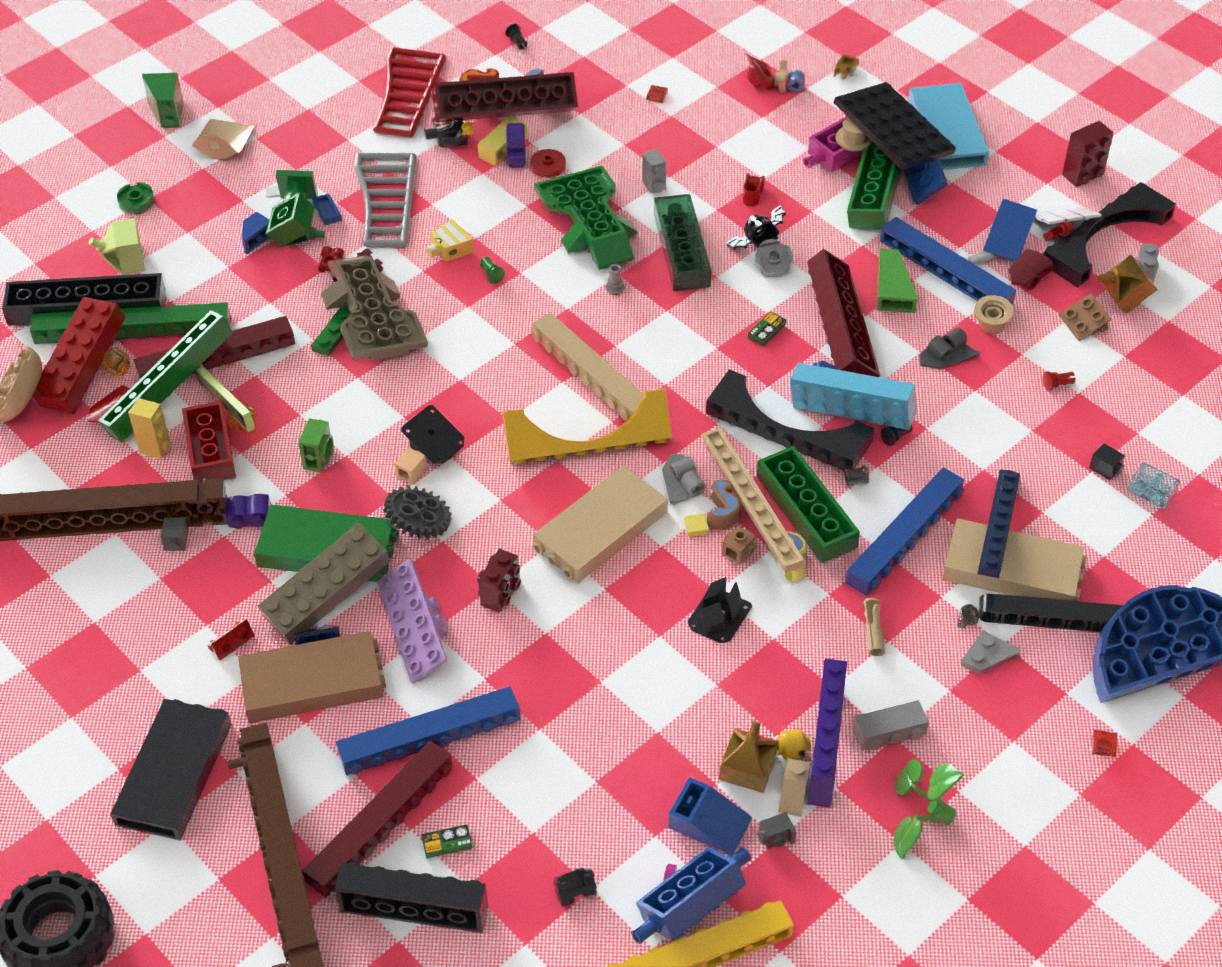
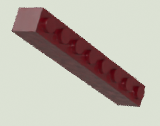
[133,315,295,380]
[302,741,452,898]

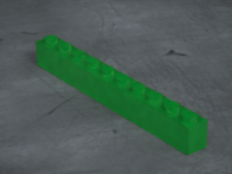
[30,302,231,344]

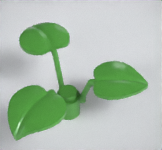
[893,759,965,860]

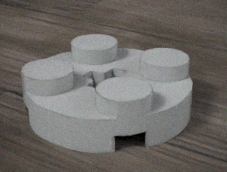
[754,239,793,276]

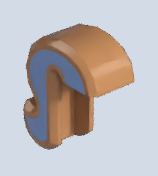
[707,479,741,530]

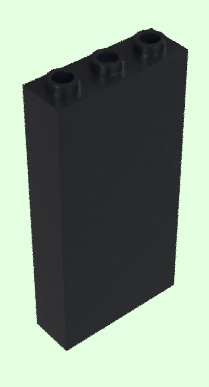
[110,698,232,841]

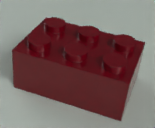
[1062,120,1114,187]

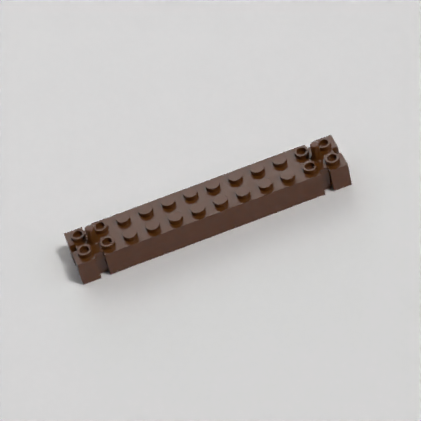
[0,478,228,541]
[228,722,324,967]

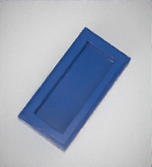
[312,193,342,226]

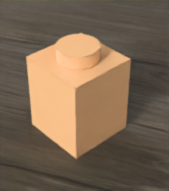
[394,447,427,485]

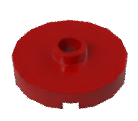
[530,149,566,177]

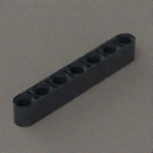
[979,593,1122,633]

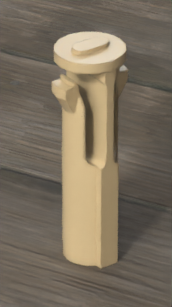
[862,598,885,656]

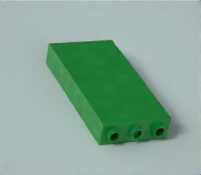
[254,504,399,582]

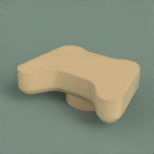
[775,59,788,93]

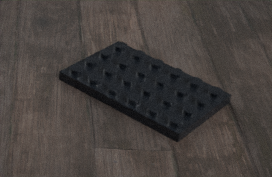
[833,82,956,170]

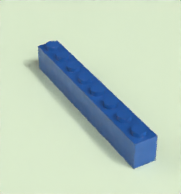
[880,217,1016,304]
[845,467,964,596]
[336,686,521,776]

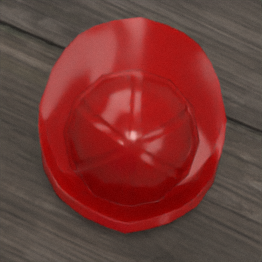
[745,53,775,90]

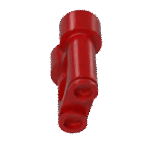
[318,246,345,273]

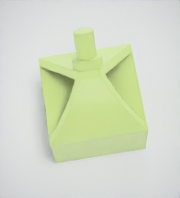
[89,218,145,275]

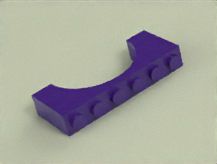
[807,658,847,808]

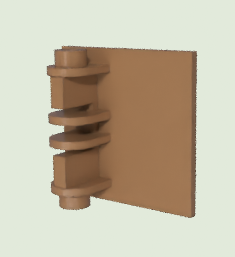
[1058,293,1112,341]

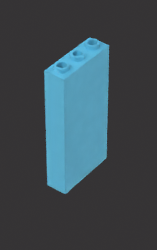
[908,83,989,170]

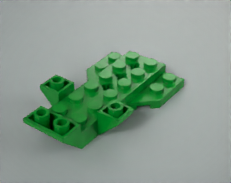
[534,165,637,270]

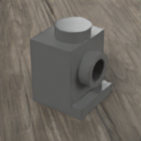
[757,812,796,848]

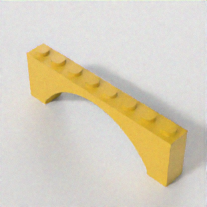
[502,389,672,464]

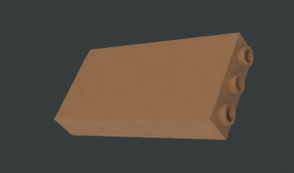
[238,631,386,723]

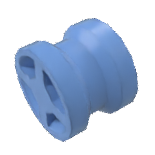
[787,70,805,92]

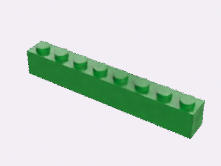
[98,311,233,443]

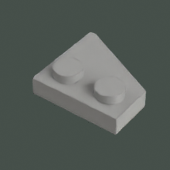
[961,630,1021,675]

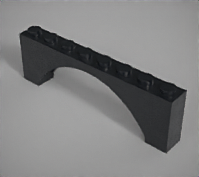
[1043,182,1176,288]
[706,369,874,474]

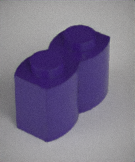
[226,494,271,529]

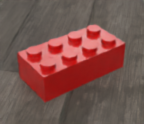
[182,401,236,483]

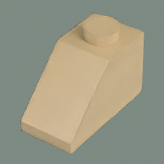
[778,758,811,817]

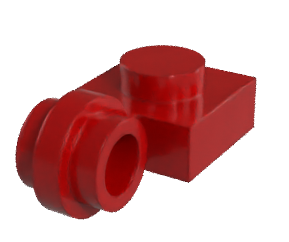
[1042,221,1073,242]

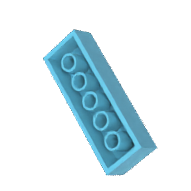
[790,363,916,430]

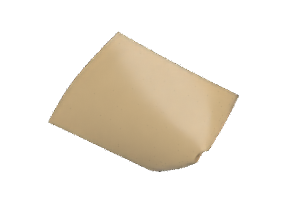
[192,118,255,160]

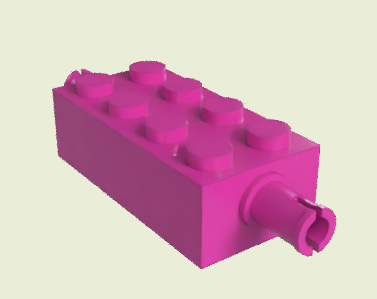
[803,116,863,172]

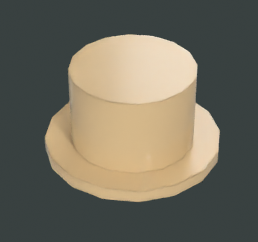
[836,118,872,151]
[974,295,1014,333]

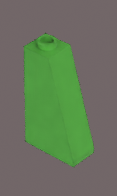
[877,248,917,313]

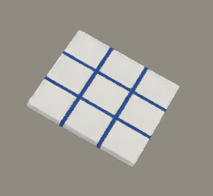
[1035,206,1101,224]

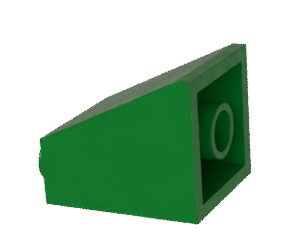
[142,72,183,128]

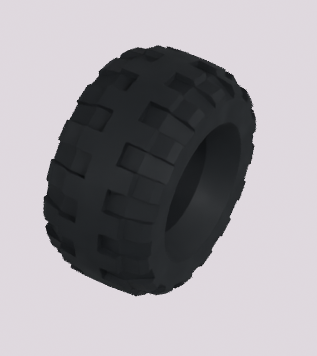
[0,870,115,967]

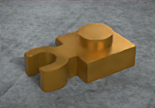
[833,54,859,80]

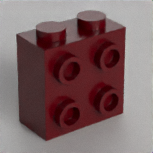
[477,548,522,613]

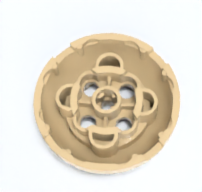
[0,346,42,421]

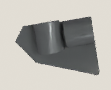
[919,327,981,369]

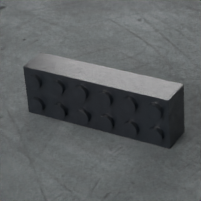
[335,862,488,933]

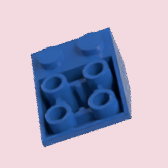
[668,777,752,856]

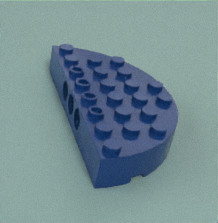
[1093,585,1222,703]

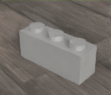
[852,700,929,751]

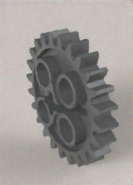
[383,485,452,540]

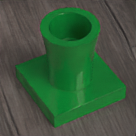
[275,170,318,201]

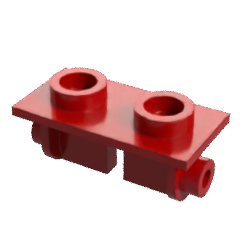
[207,618,255,661]

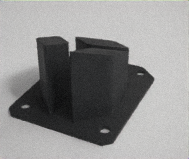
[401,405,465,464]
[687,577,752,643]

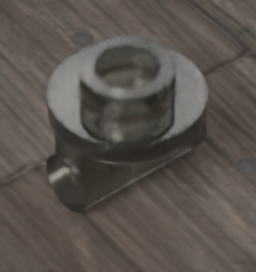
[957,604,979,629]

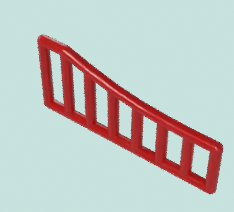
[373,47,447,138]

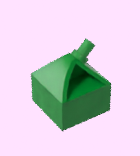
[266,193,325,247]

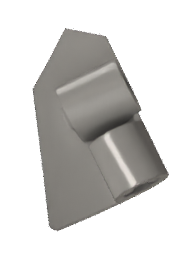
[662,454,706,503]

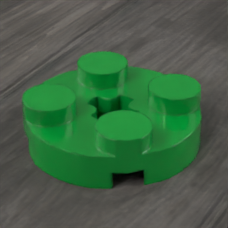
[117,182,155,215]

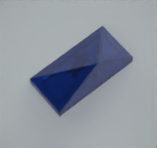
[294,626,340,645]

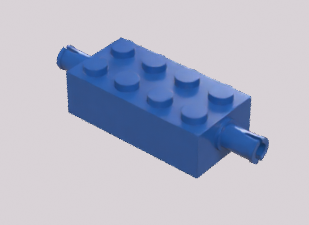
[631,847,752,945]

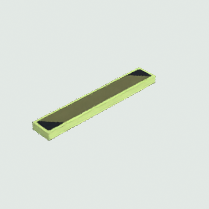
[195,365,255,432]

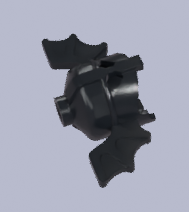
[726,205,786,250]

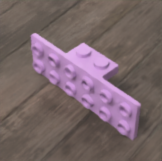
[377,559,449,683]

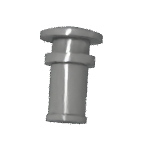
[606,264,624,294]

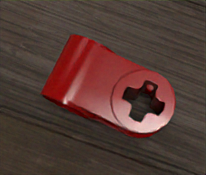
[743,173,765,206]

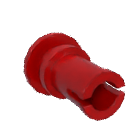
[1043,371,1076,391]

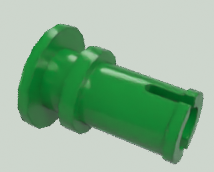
[480,257,505,284]

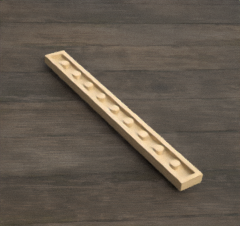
[702,427,805,573]

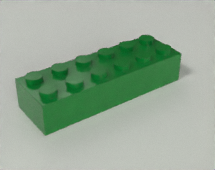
[847,141,901,229]
[757,446,860,563]

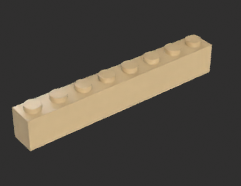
[532,312,643,421]

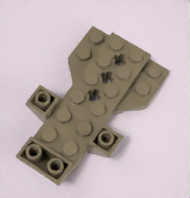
[321,255,428,361]

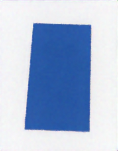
[983,198,1037,261]

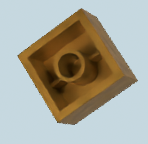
[1098,254,1158,313]
[719,721,779,793]

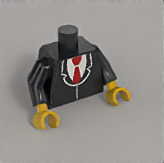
[424,117,474,147]

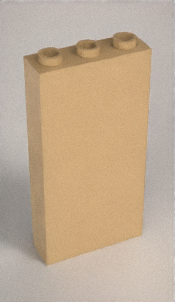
[533,465,668,583]
[942,518,1087,601]

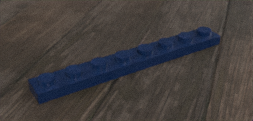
[977,469,1021,579]

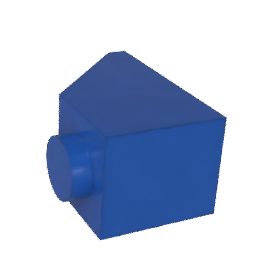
[242,211,270,254]

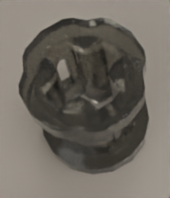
[844,465,869,486]

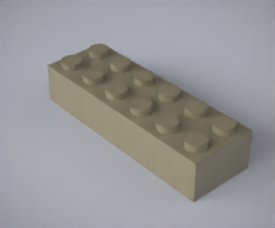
[257,522,390,645]

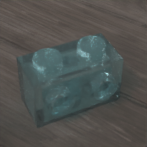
[1128,462,1181,509]

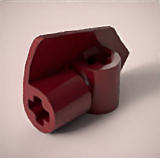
[1008,249,1054,289]

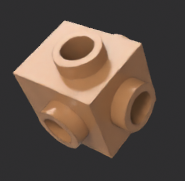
[722,526,756,565]

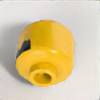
[776,729,811,761]

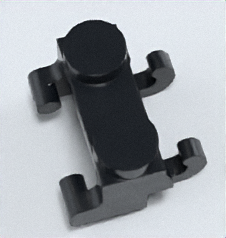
[553,867,597,906]

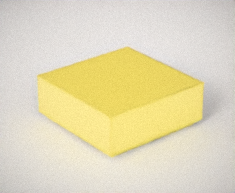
[684,513,709,537]

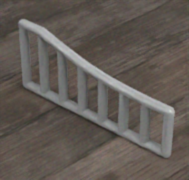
[354,153,417,247]

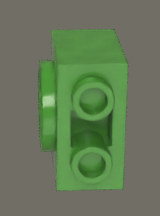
[298,418,334,473]

